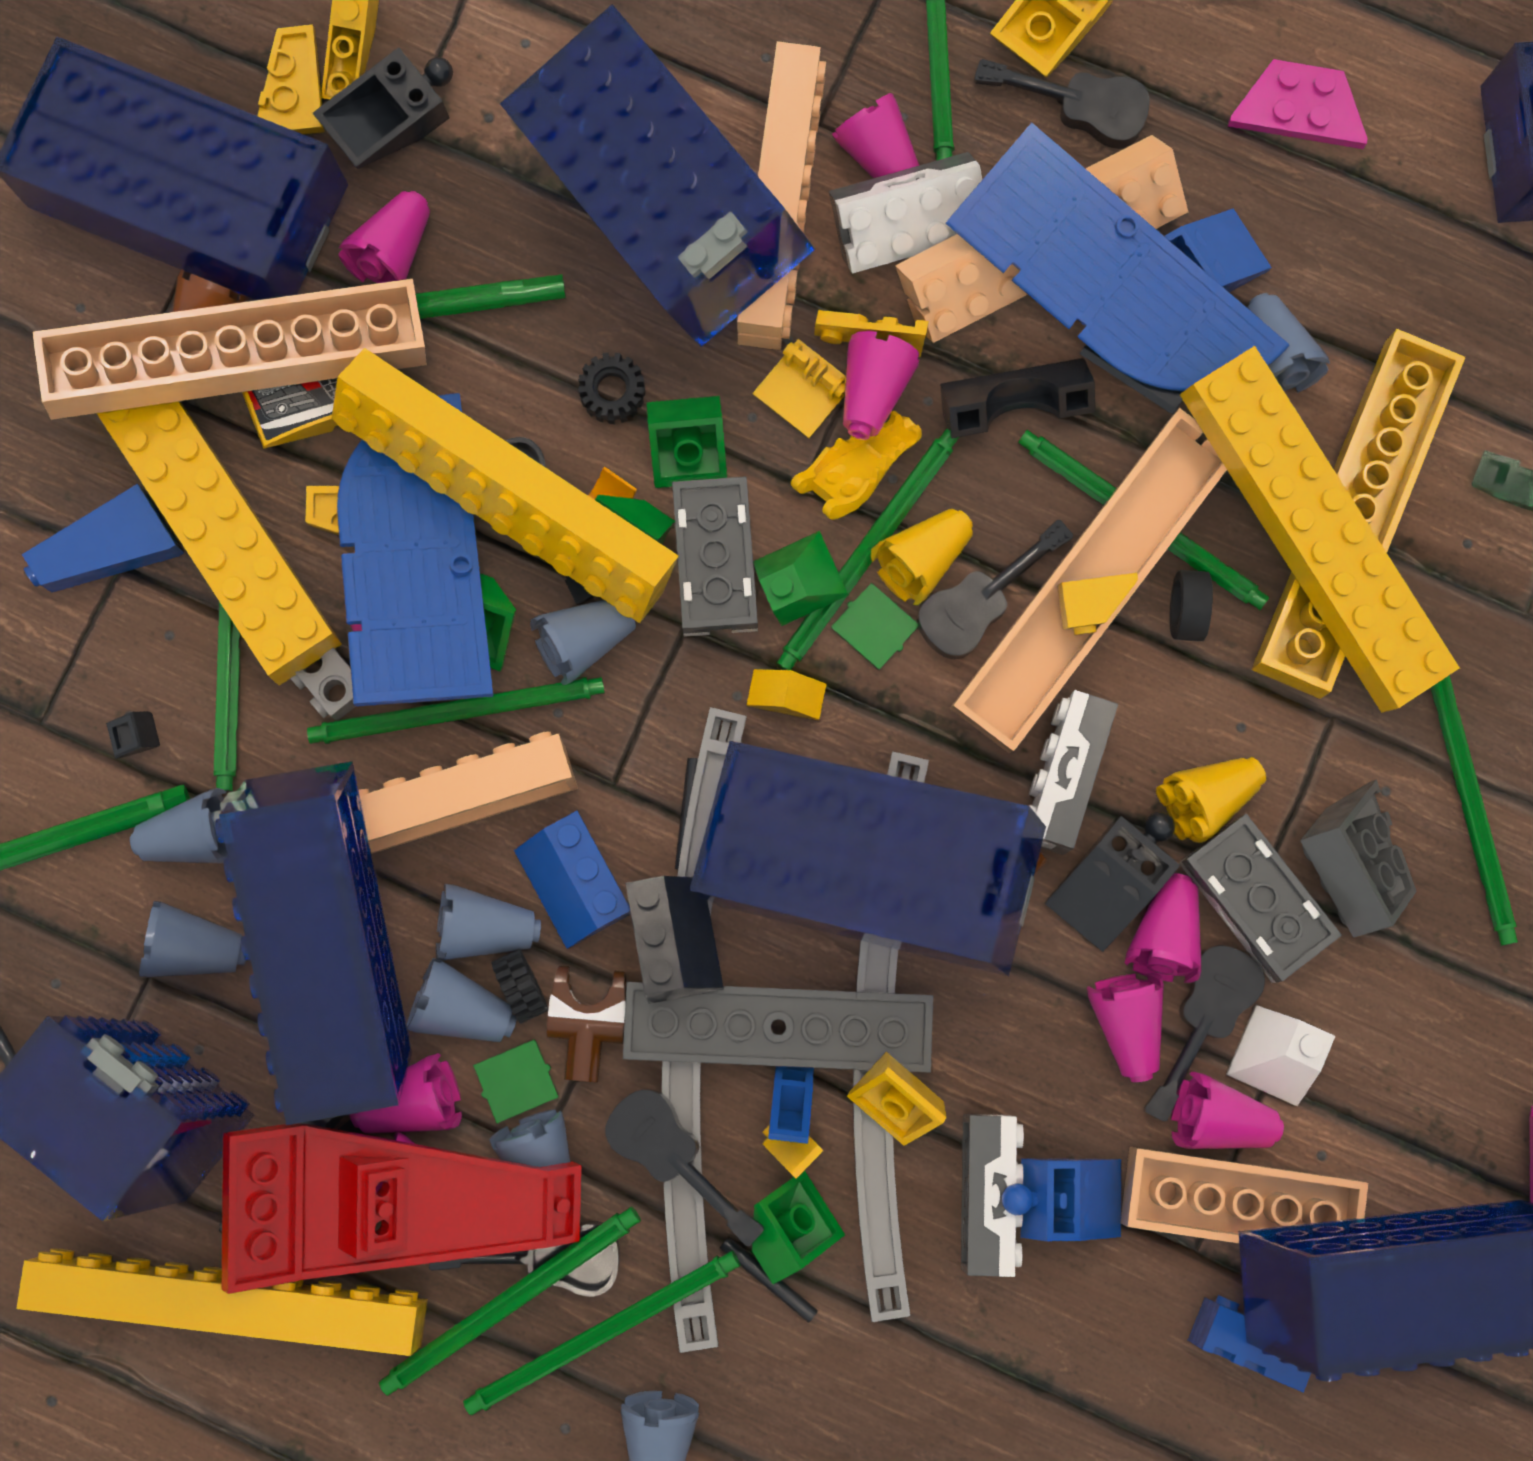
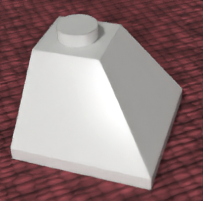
[1226,1005,1335,1106]

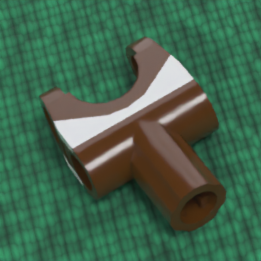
[547,966,626,1082]

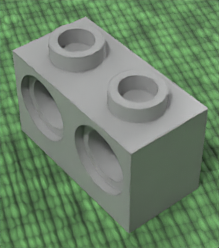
[290,648,356,721]

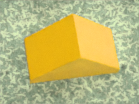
[747,669,826,721]

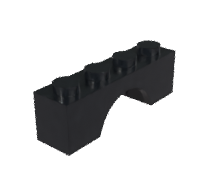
[940,358,1096,438]

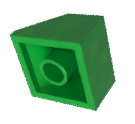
[646,396,727,488]

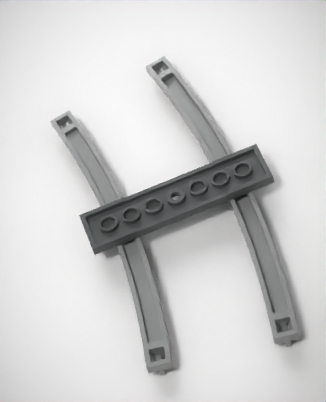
[623,707,933,1353]

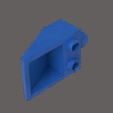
[1164,208,1272,292]
[1002,1158,1121,1241]

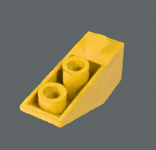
[321,0,379,100]

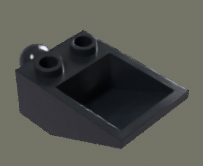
[313,47,453,169]
[1044,812,1180,952]

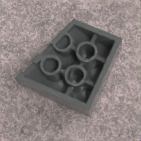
[1300,779,1417,938]

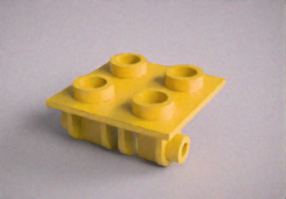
[752,339,846,439]

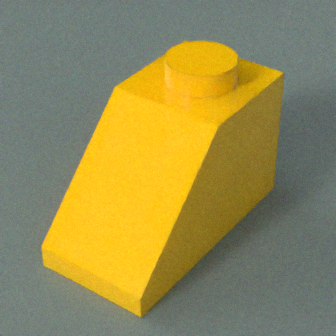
[1057,572,1138,635]
[762,1125,823,1178]

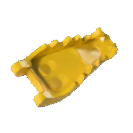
[791,411,922,520]

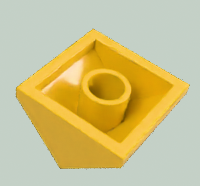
[847,1052,947,1146]

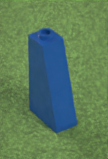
[22,484,184,593]

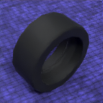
[1170,570,1213,641]

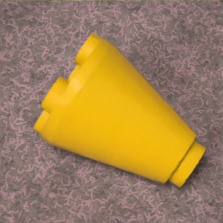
[1156,757,1266,843]

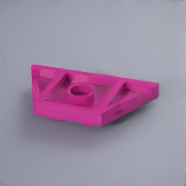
[1228,59,1368,149]

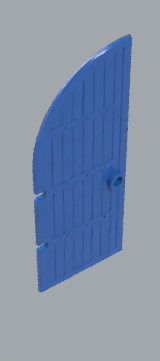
[945,123,1290,391]
[337,393,493,706]

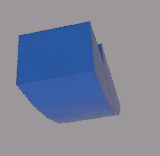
[768,1066,814,1144]

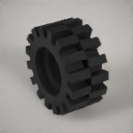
[578,352,645,424]
[491,949,548,1024]

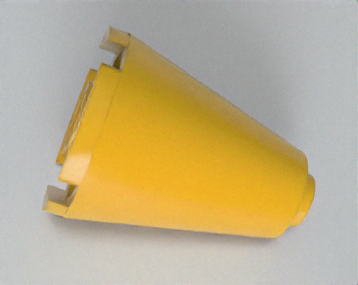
[871,509,973,605]

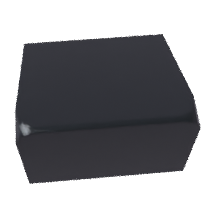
[106,711,160,759]

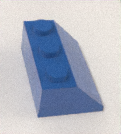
[514,811,631,949]

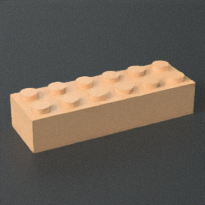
[1120,1147,1368,1261]

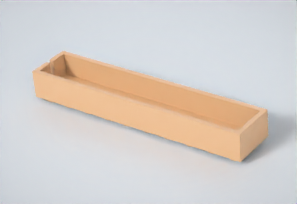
[950,408,1227,753]

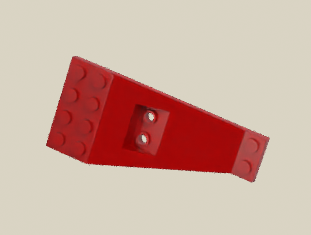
[221,1122,581,1294]

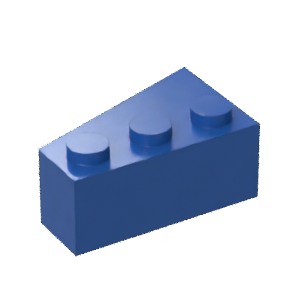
[1188,1295,1319,1393]

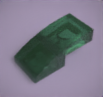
[1472,450,1533,511]

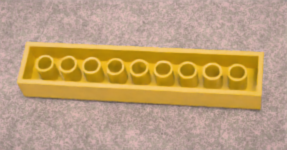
[1251,329,1465,699]
[1180,346,1460,713]
[331,348,679,623]
[97,401,342,686]
[16,1249,428,1356]

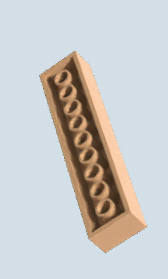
[33,279,427,420]

